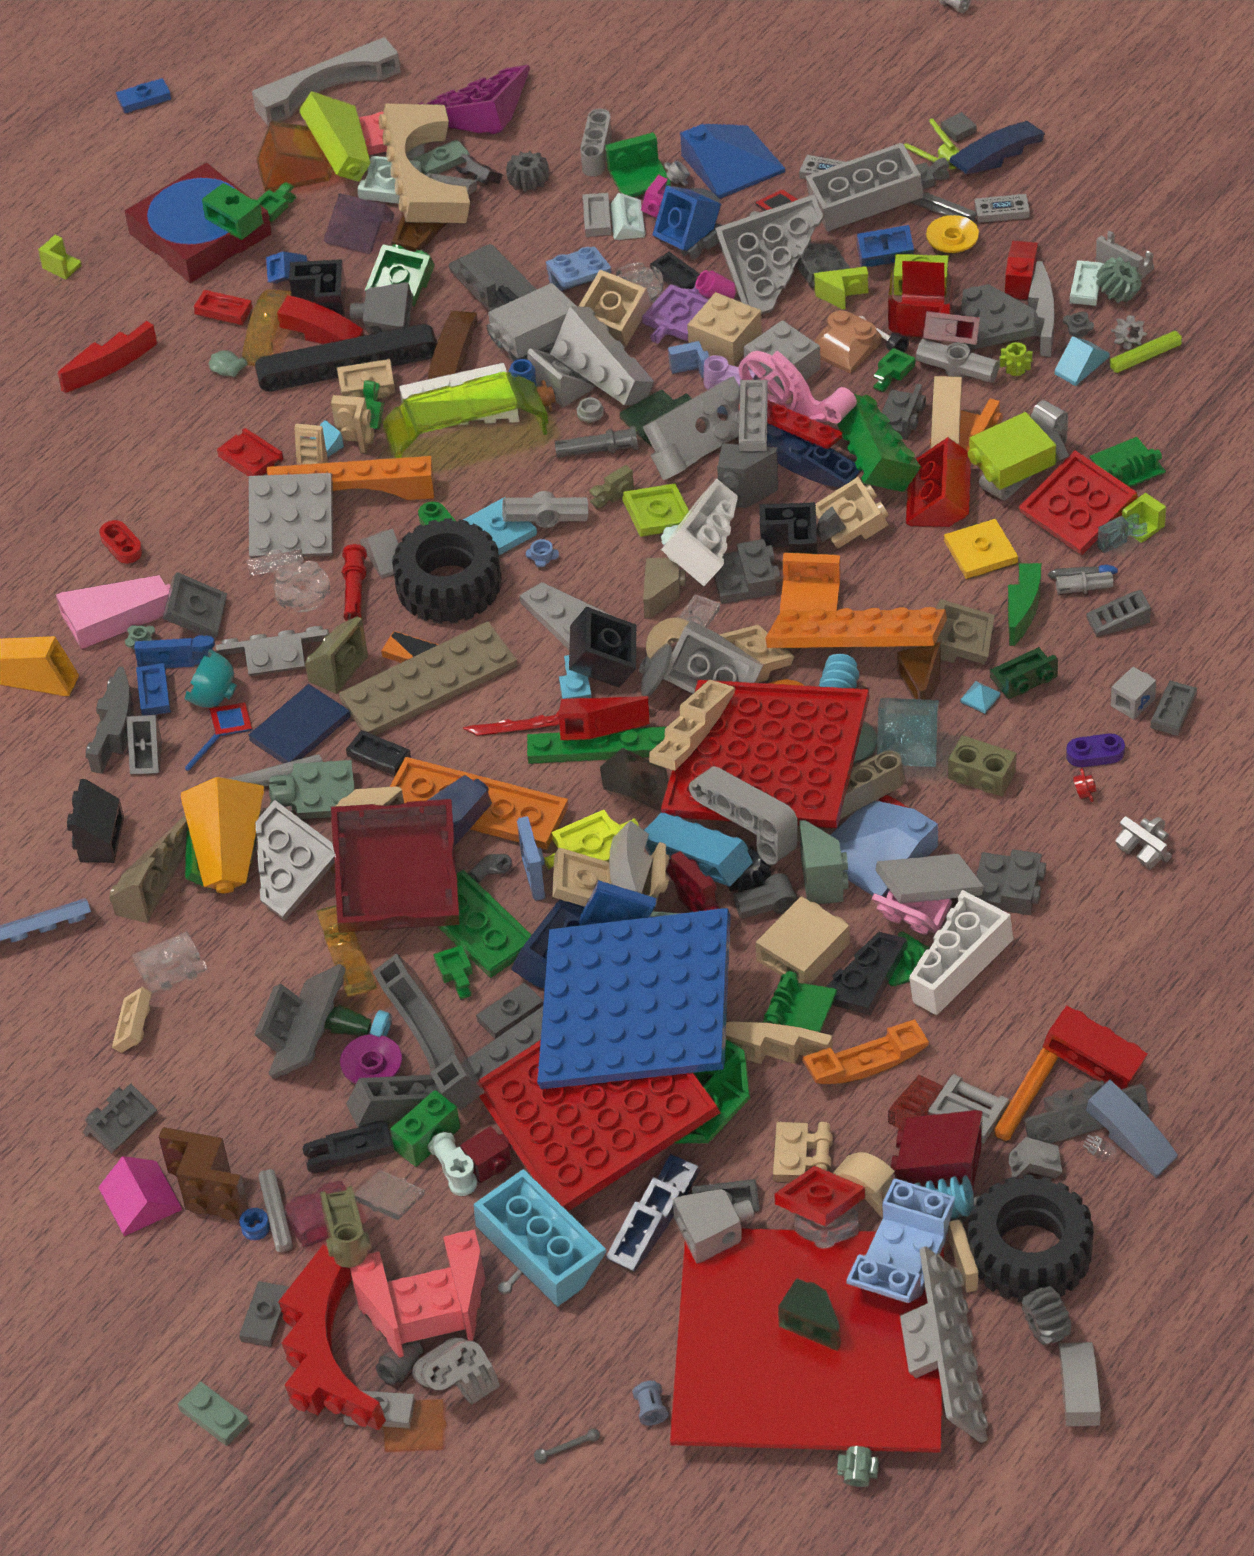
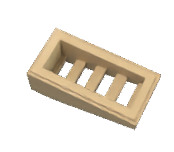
[295,424,328,465]

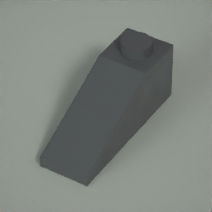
[346,1075,446,1127]

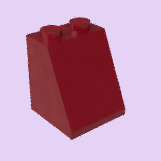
[890,1110,983,1189]

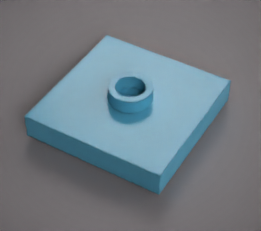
[463,497,537,555]

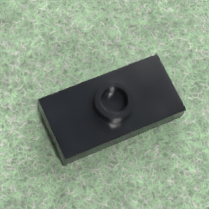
[650,252,700,289]
[346,730,411,776]

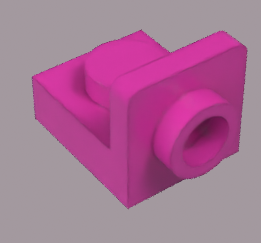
[641,175,668,218]

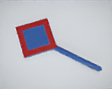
[185,702,252,771]

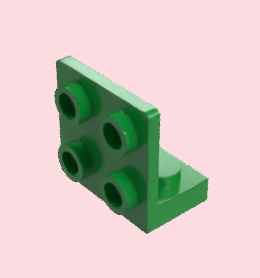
[605,132,671,198]

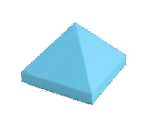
[960,681,1001,714]

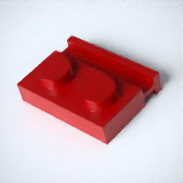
[217,428,284,477]

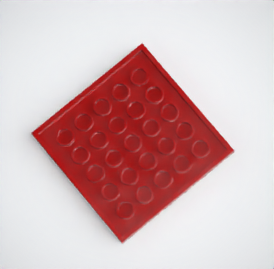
[661,680,870,828]
[478,1040,720,1212]

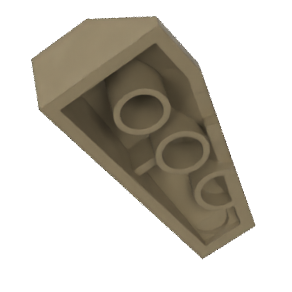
[109,815,189,923]

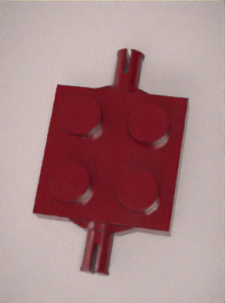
[666,851,720,912]

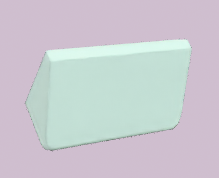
[610,193,646,240]

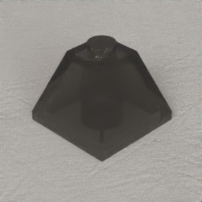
[600,748,669,813]

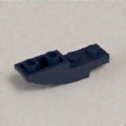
[767,423,862,487]

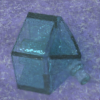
[877,698,939,767]

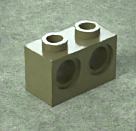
[948,735,1017,797]

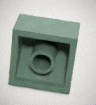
[799,820,849,904]

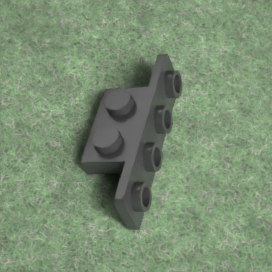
[1024,1081,1149,1144]

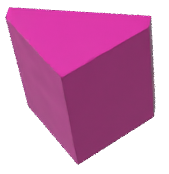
[99,1156,182,1236]

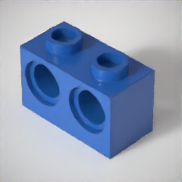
[856,225,914,268]

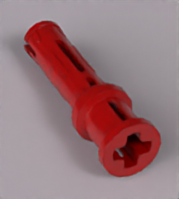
[341,544,367,621]

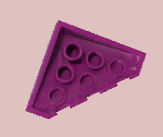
[418,65,530,134]

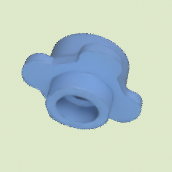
[526,539,559,567]

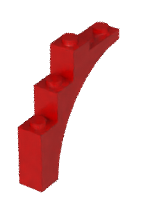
[278,1245,386,1431]

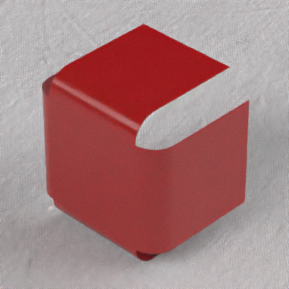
[888,261,953,337]

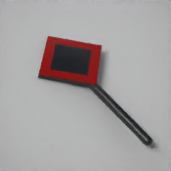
[755,189,798,211]

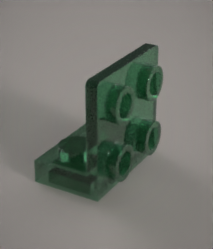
[620,390,692,447]

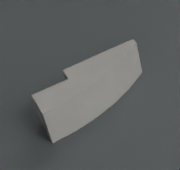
[609,821,653,894]
[1059,1342,1101,1426]

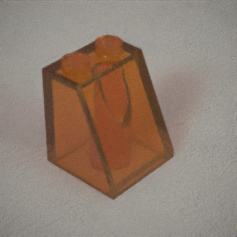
[256,121,334,192]

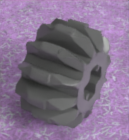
[506,150,549,192]
[1022,1286,1071,1345]

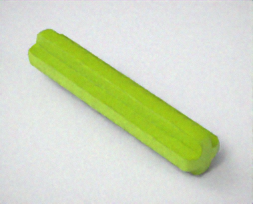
[1110,331,1182,373]

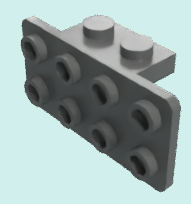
[449,244,537,312]
[254,964,346,1079]

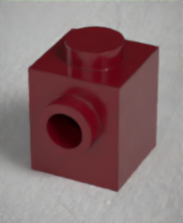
[460,1126,512,1184]

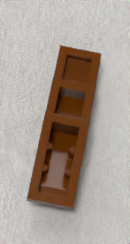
[428,311,477,380]

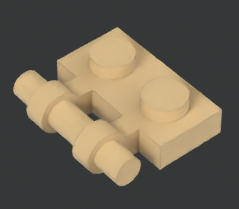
[773,1122,833,1182]

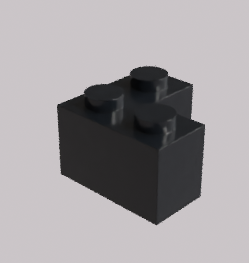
[289,259,346,317]
[759,502,817,554]

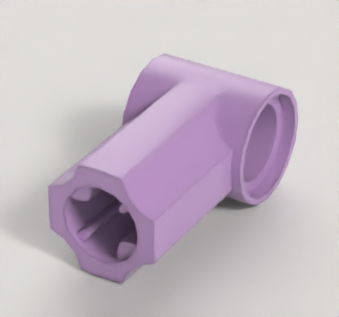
[703,355,758,389]

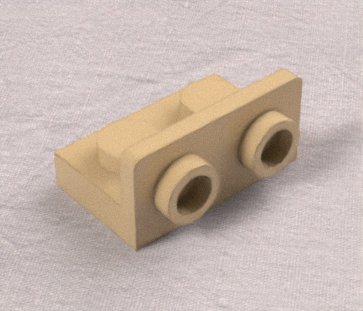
[331,395,374,453]

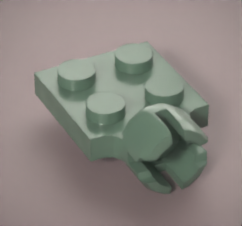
[269,760,354,819]

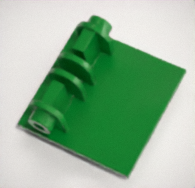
[1089,437,1166,487]
[762,971,838,1032]

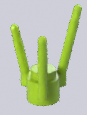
[904,118,960,169]

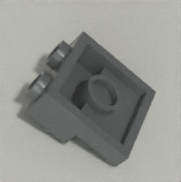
[713,539,780,604]
[975,849,1047,915]

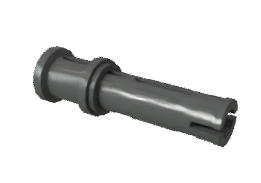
[555,426,638,458]

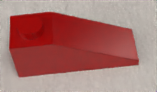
[1005,241,1038,300]

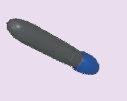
[1048,564,1118,579]

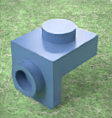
[668,341,709,378]

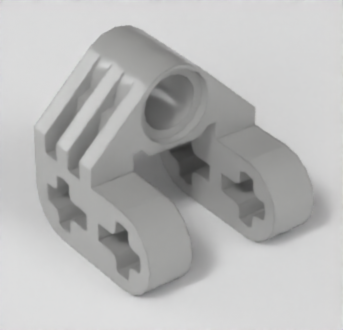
[413,1338,500,1405]

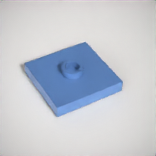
[517,816,545,901]

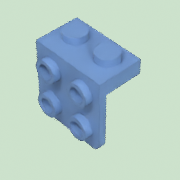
[546,246,611,291]

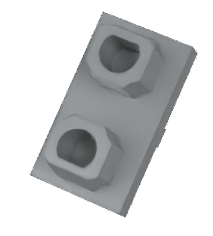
[1115,816,1172,870]

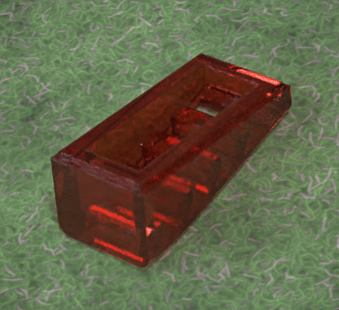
[888,1075,944,1130]

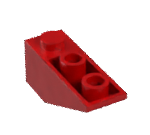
[559,696,650,740]

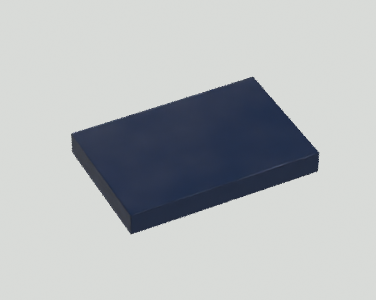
[248,684,351,763]

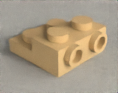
[816,477,889,549]
[720,625,794,683]

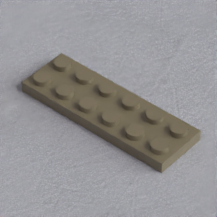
[339,621,517,736]

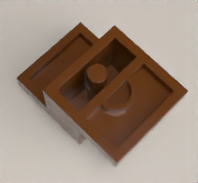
[159,1127,249,1220]

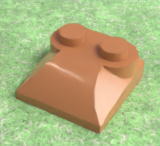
[813,310,882,374]

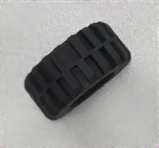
[392,518,502,624]
[968,1175,1094,1302]

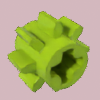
[999,342,1033,376]

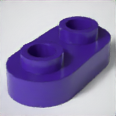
[1066,733,1125,767]

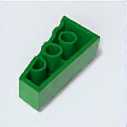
[836,394,921,492]

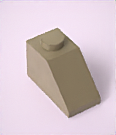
[643,558,686,619]

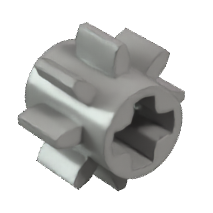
[1111,315,1147,349]

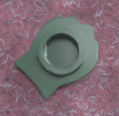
[209,350,248,377]

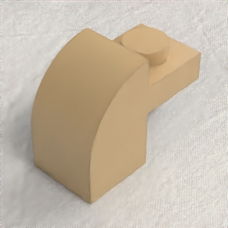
[833,1152,894,1219]

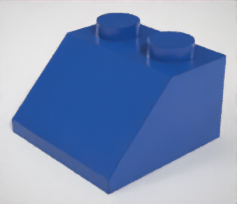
[652,185,721,251]

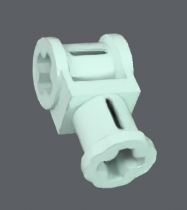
[428,1132,477,1196]

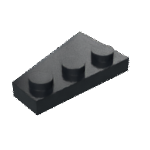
[825,932,908,1015]

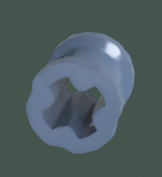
[632,1381,669,1425]

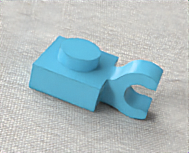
[559,655,592,699]

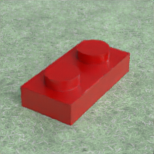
[193,290,253,325]

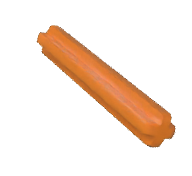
[994,1048,1058,1141]

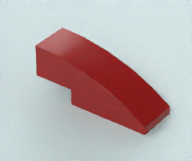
[277,295,364,344]

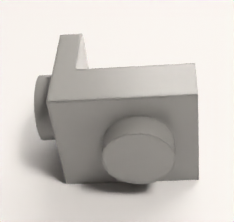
[1009,1137,1062,1180]

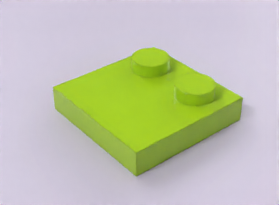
[622,483,689,537]

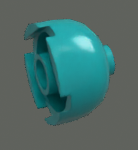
[184,649,237,708]

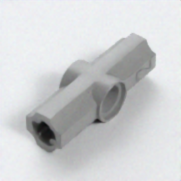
[916,339,1000,383]
[502,491,588,528]

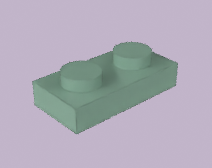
[178,1381,250,1446]

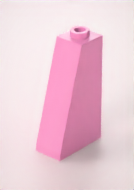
[56,575,170,650]

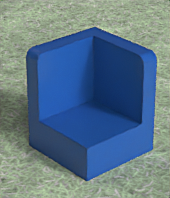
[266,251,307,284]

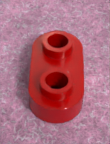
[99,520,142,564]

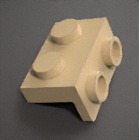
[337,359,395,398]

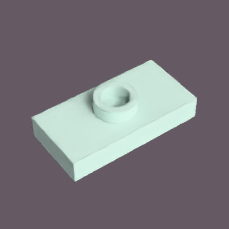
[1070,260,1104,306]

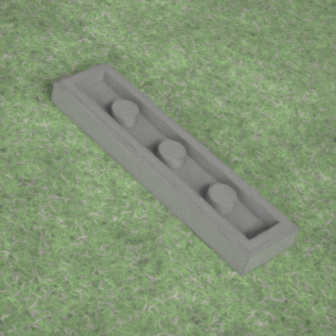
[739,380,768,451]

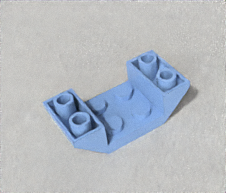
[847,1178,955,1303]

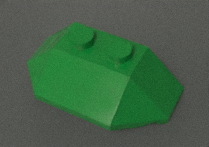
[673,1039,750,1144]

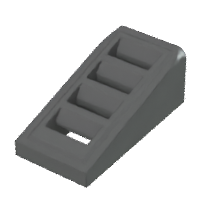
[1086,590,1151,637]

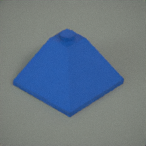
[680,124,785,199]

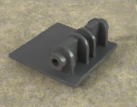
[796,243,850,289]

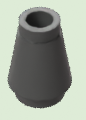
[376,1341,423,1385]

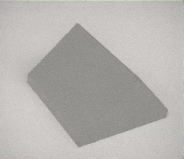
[527,348,595,407]

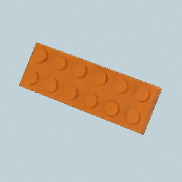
[765,607,947,648]
[390,757,569,850]

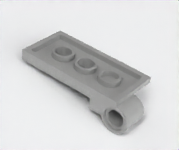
[643,376,740,480]

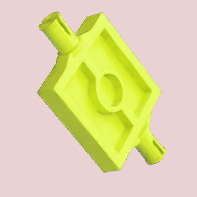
[544,810,639,869]

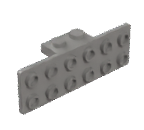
[900,1246,988,1443]

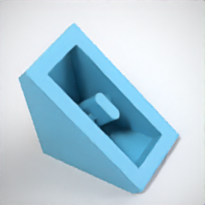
[1054,336,1110,386]

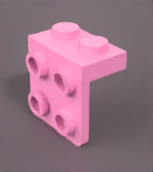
[872,891,952,935]

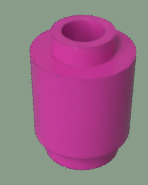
[695,270,736,299]

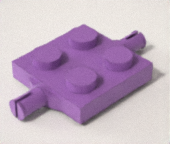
[642,284,709,344]

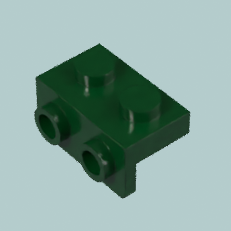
[990,647,1058,699]

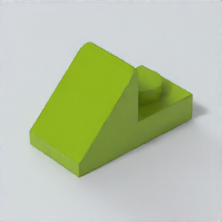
[814,266,868,310]

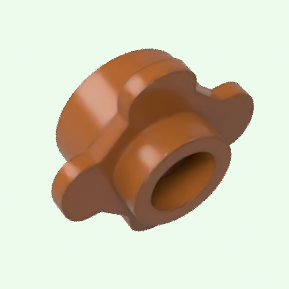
[535,380,556,412]

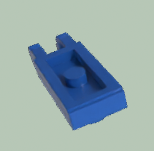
[134,635,216,668]

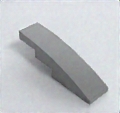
[1028,261,1054,357]

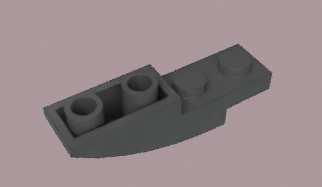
[86,666,133,774]

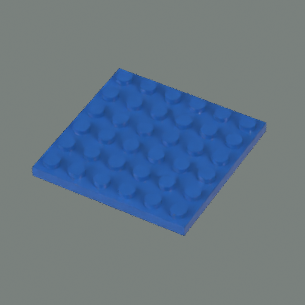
[537,908,731,1089]

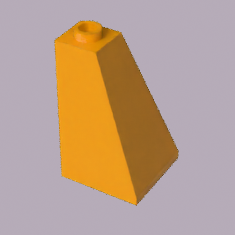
[181,777,264,894]

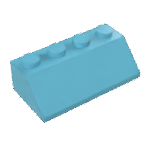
[474,1169,606,1307]

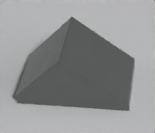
[127,715,162,774]

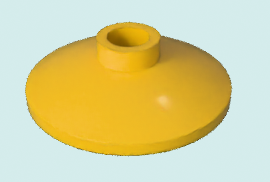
[926,215,979,253]

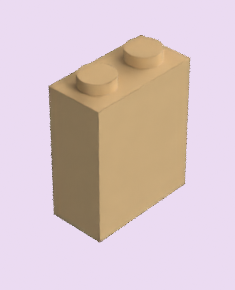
[756,896,850,984]

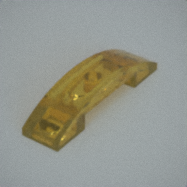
[242,289,292,366]
[316,905,377,998]

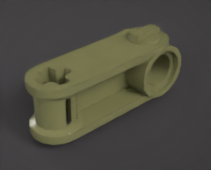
[320,1186,371,1267]

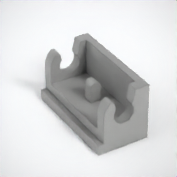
[1096,231,1154,281]

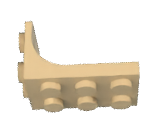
[552,842,669,911]

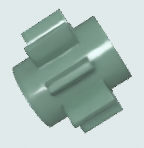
[837,1446,879,1487]

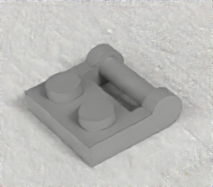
[928,1074,1011,1144]

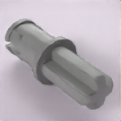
[1056,571,1113,595]

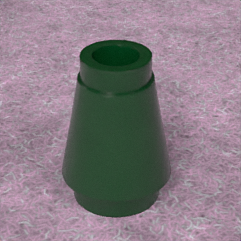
[324,1004,372,1036]

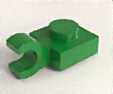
[256,182,296,222]
[873,348,916,392]
[363,380,384,430]
[433,945,473,1000]

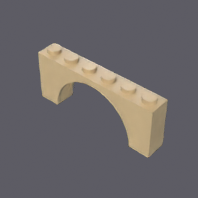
[379,104,470,223]

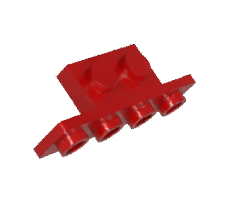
[738,400,842,449]

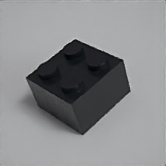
[569,606,637,688]

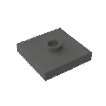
[163,572,227,640]

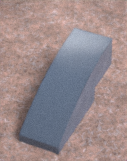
[1086,1080,1178,1178]

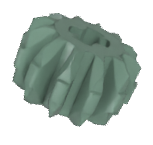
[1096,257,1142,303]

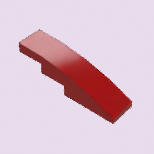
[57,321,158,393]

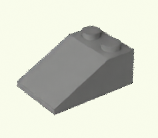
[663,620,763,694]

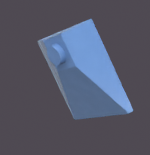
[831,801,938,897]

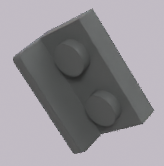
[882,384,926,440]
[83,1083,157,1154]

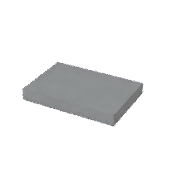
[875,854,984,904]

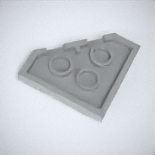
[255,800,335,920]

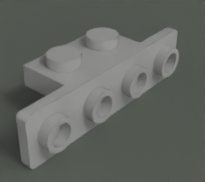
[216,626,330,676]

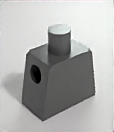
[350,283,413,334]

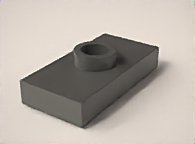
[1150,680,1198,736]
[476,982,544,1039]
[239,1281,289,1347]

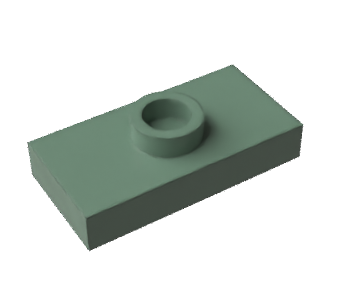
[413,139,470,175]

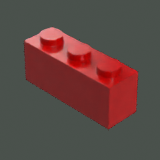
[1042,1005,1148,1090]

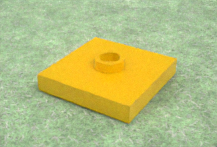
[944,519,1018,579]

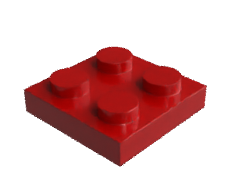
[774,1166,866,1226]

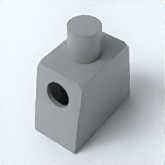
[673,1189,754,1263]

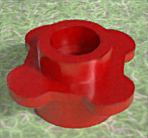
[1073,768,1097,802]

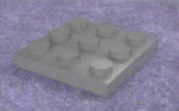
[249,473,333,559]

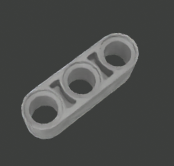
[580,108,612,176]

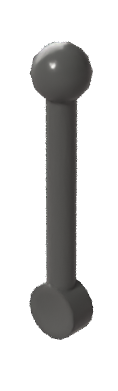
[534,1428,600,1464]

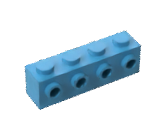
[644,812,753,887]

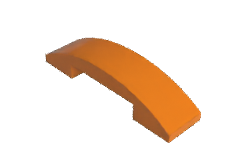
[802,1019,929,1084]

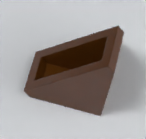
[897,642,941,711]

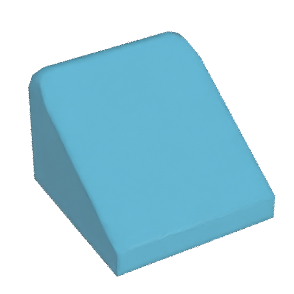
[306,420,344,457]

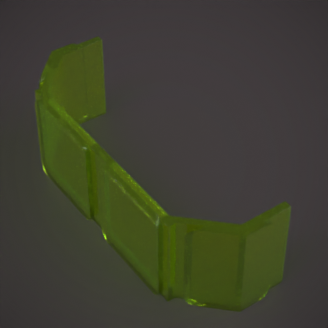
[382,372,549,458]

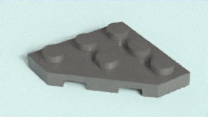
[960,284,1038,350]

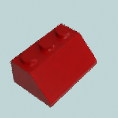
[906,437,971,527]

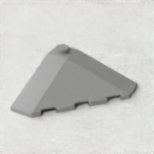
[715,194,823,315]

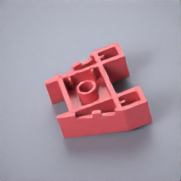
[350,1229,486,1357]

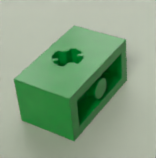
[201,183,263,240]
[390,1090,461,1167]

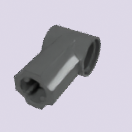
[733,874,798,919]

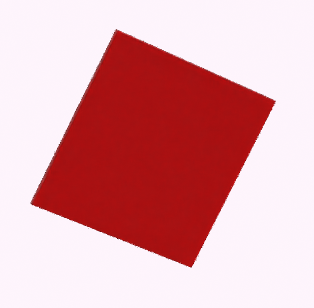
[670,1228,944,1453]

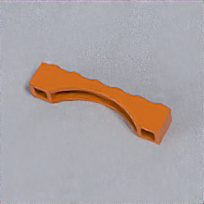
[267,456,434,500]

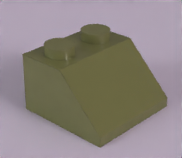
[305,616,368,694]

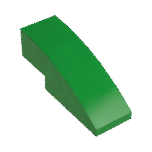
[1008,563,1042,646]

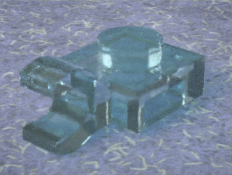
[1098,513,1148,553]

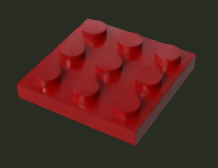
[1019,450,1138,556]

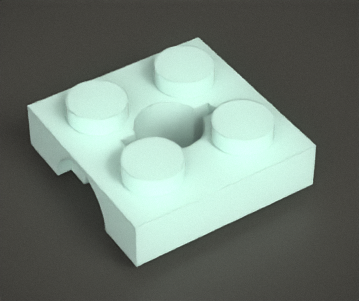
[357,156,421,204]

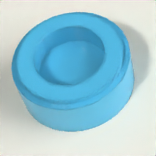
[370,1010,392,1037]

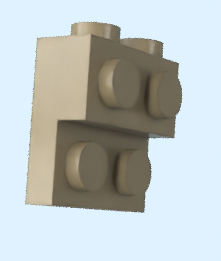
[936,599,995,664]

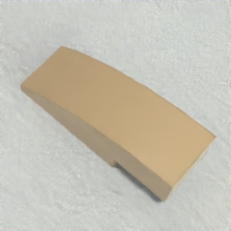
[931,376,962,448]

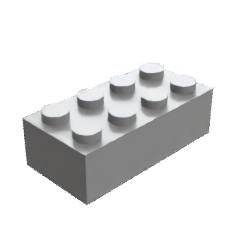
[805,143,924,231]

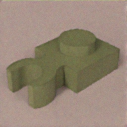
[589,465,634,509]

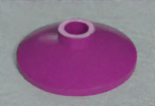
[340,1034,402,1084]

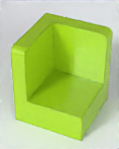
[38,235,81,280]
[1121,492,1166,543]

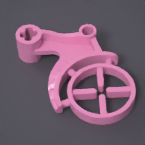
[739,351,857,423]

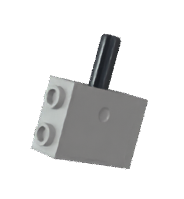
[488,283,576,359]

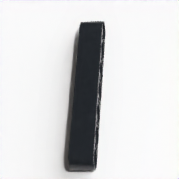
[255,324,437,391]

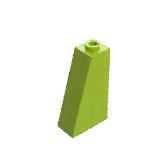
[300,91,371,182]

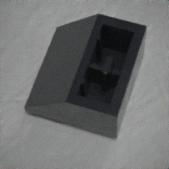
[67,779,124,863]

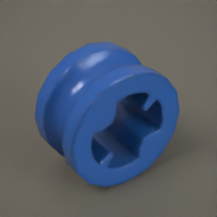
[239,1208,270,1240]

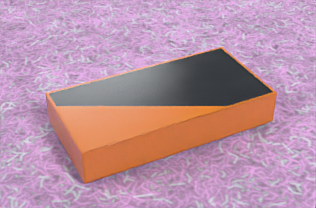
[381,631,438,663]

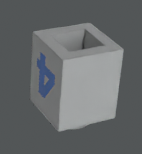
[1111,667,1156,720]

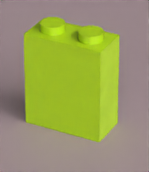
[968,412,1056,490]

